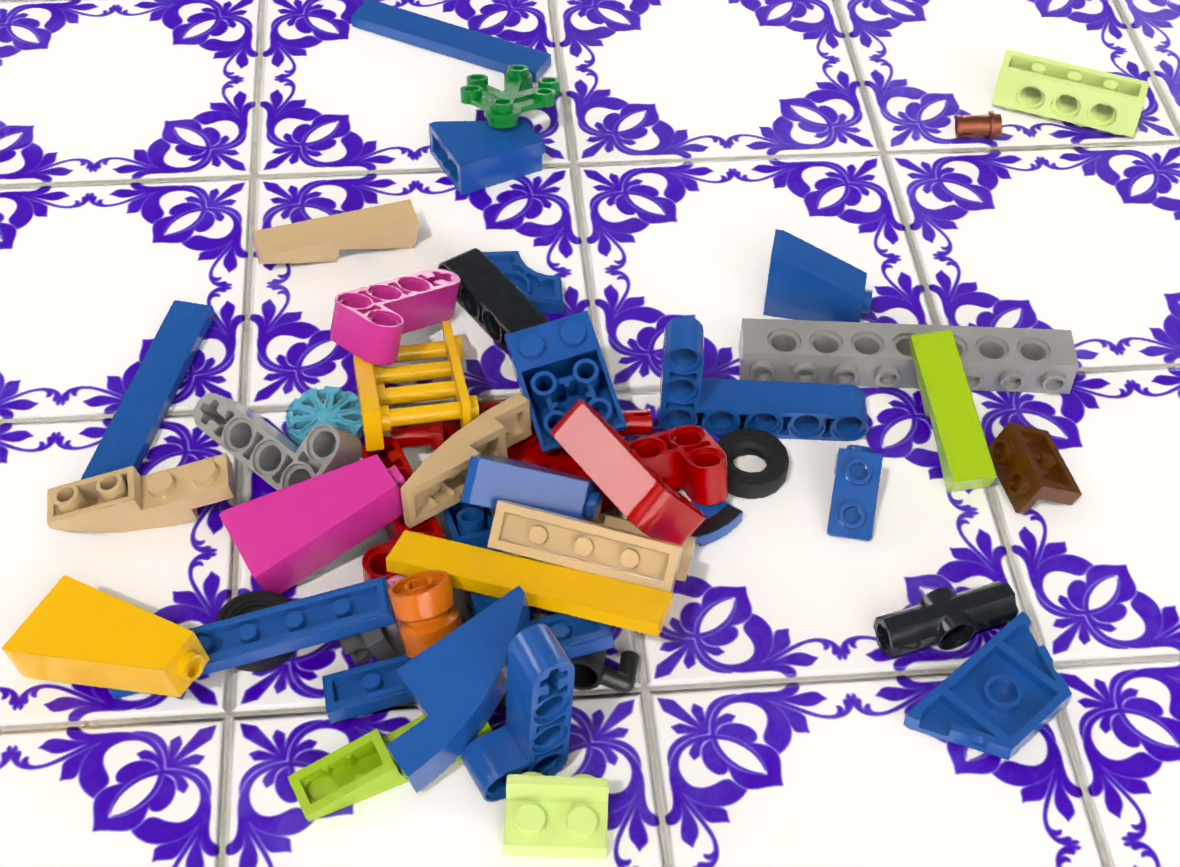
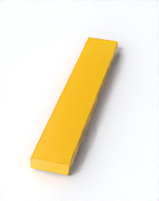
[386,530,673,637]

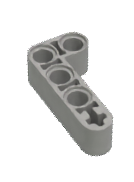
[193,393,362,490]

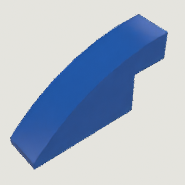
[386,585,531,793]

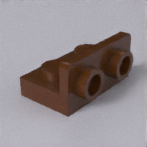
[988,422,1082,514]

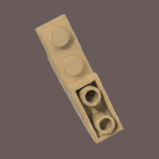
[47,453,235,533]

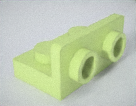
[503,772,609,859]

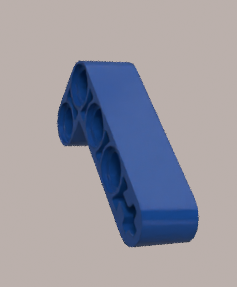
[460,624,575,802]

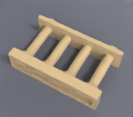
[487,499,696,592]

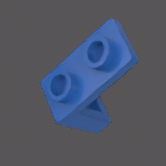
[827,445,883,542]

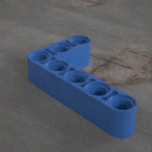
[659,316,869,442]

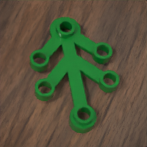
[460,65,560,128]

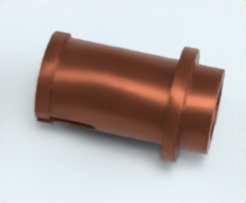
[955,111,1002,140]

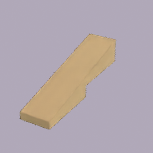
[252,199,419,264]

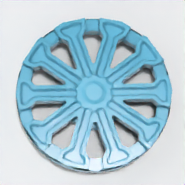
[285,386,364,452]

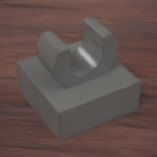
[339,627,400,666]

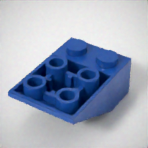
[505,310,627,454]

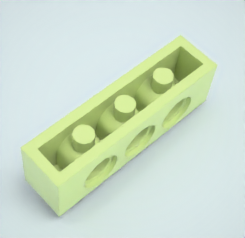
[992,49,1150,137]

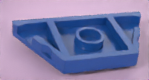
[903,612,1072,760]

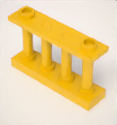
[353,320,479,451]

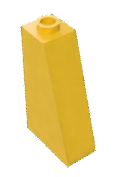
[2,575,210,697]

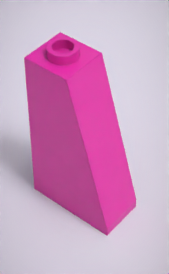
[219,454,406,595]

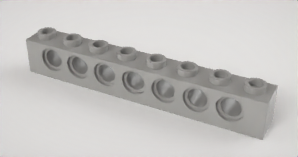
[738,318,1079,394]

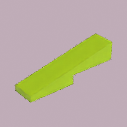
[909,330,997,493]
[287,715,492,822]

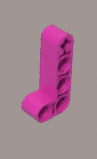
[330,269,461,365]

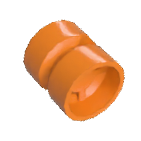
[388,570,463,658]

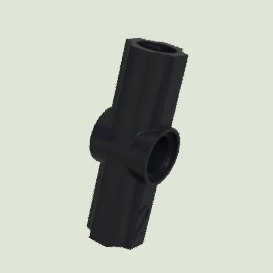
[873,581,1019,658]

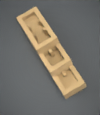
[400,392,532,528]

